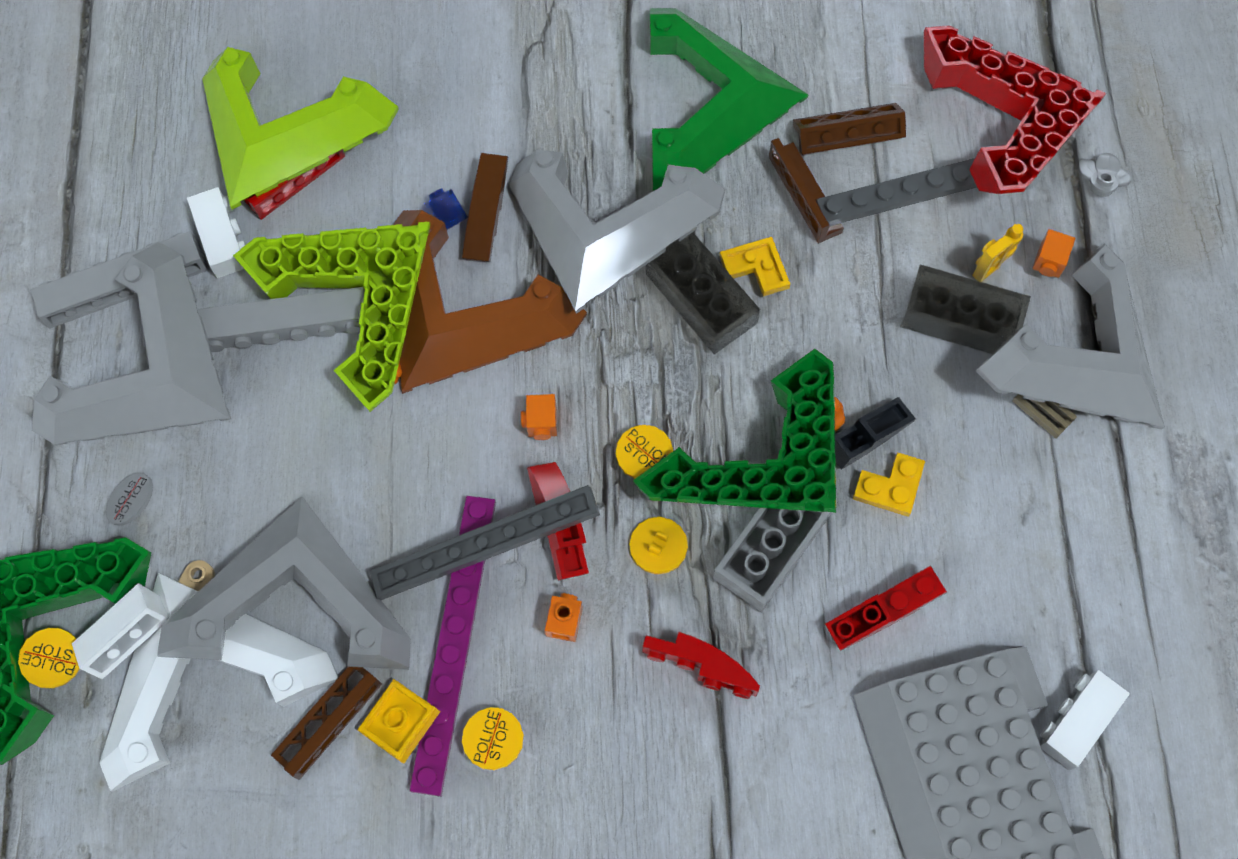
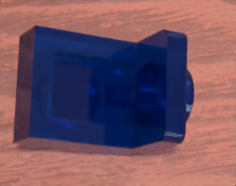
[425,188,468,230]

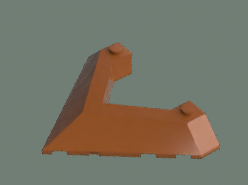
[393,210,587,394]

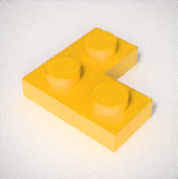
[719,237,790,296]
[853,452,925,517]

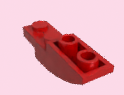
[527,462,589,581]
[825,566,947,651]
[642,632,760,699]

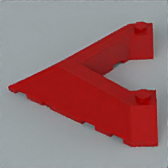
[924,25,1107,194]

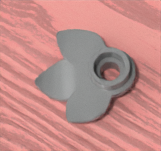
[1078,153,1132,197]

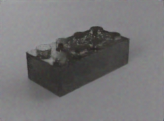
[646,233,761,355]
[900,264,1031,354]

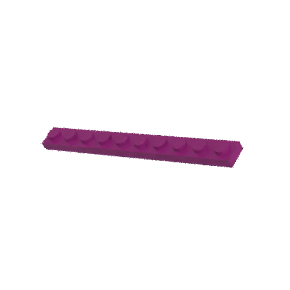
[410,496,496,797]

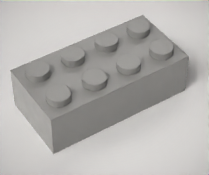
[713,508,831,613]

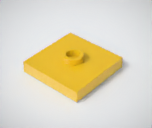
[357,679,441,764]

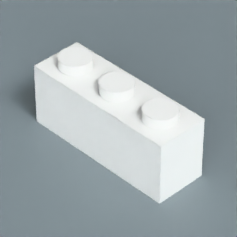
[187,187,246,278]
[72,584,169,679]
[1040,670,1130,770]

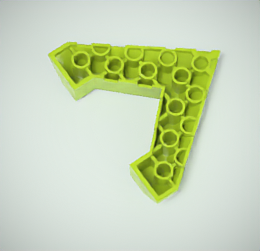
[202,47,399,210]
[233,222,430,412]

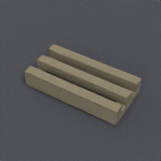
[1012,394,1077,439]

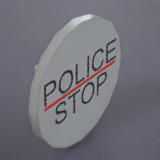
[106,473,153,526]

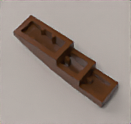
[462,153,508,262]

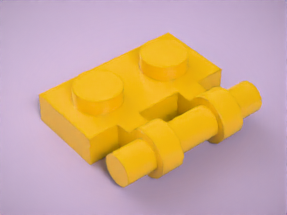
[972,224,1023,283]

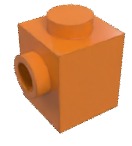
[1032,229,1076,278]
[521,394,557,440]
[545,593,583,642]

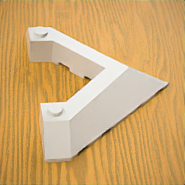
[100,573,339,792]

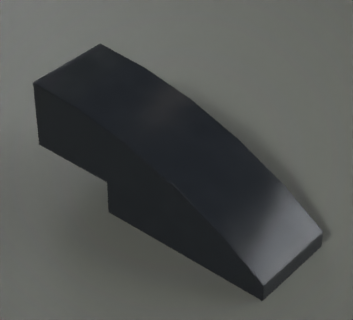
[835,397,916,470]

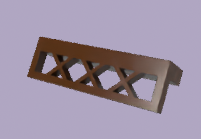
[793,103,906,155]
[769,138,844,244]
[271,667,382,780]

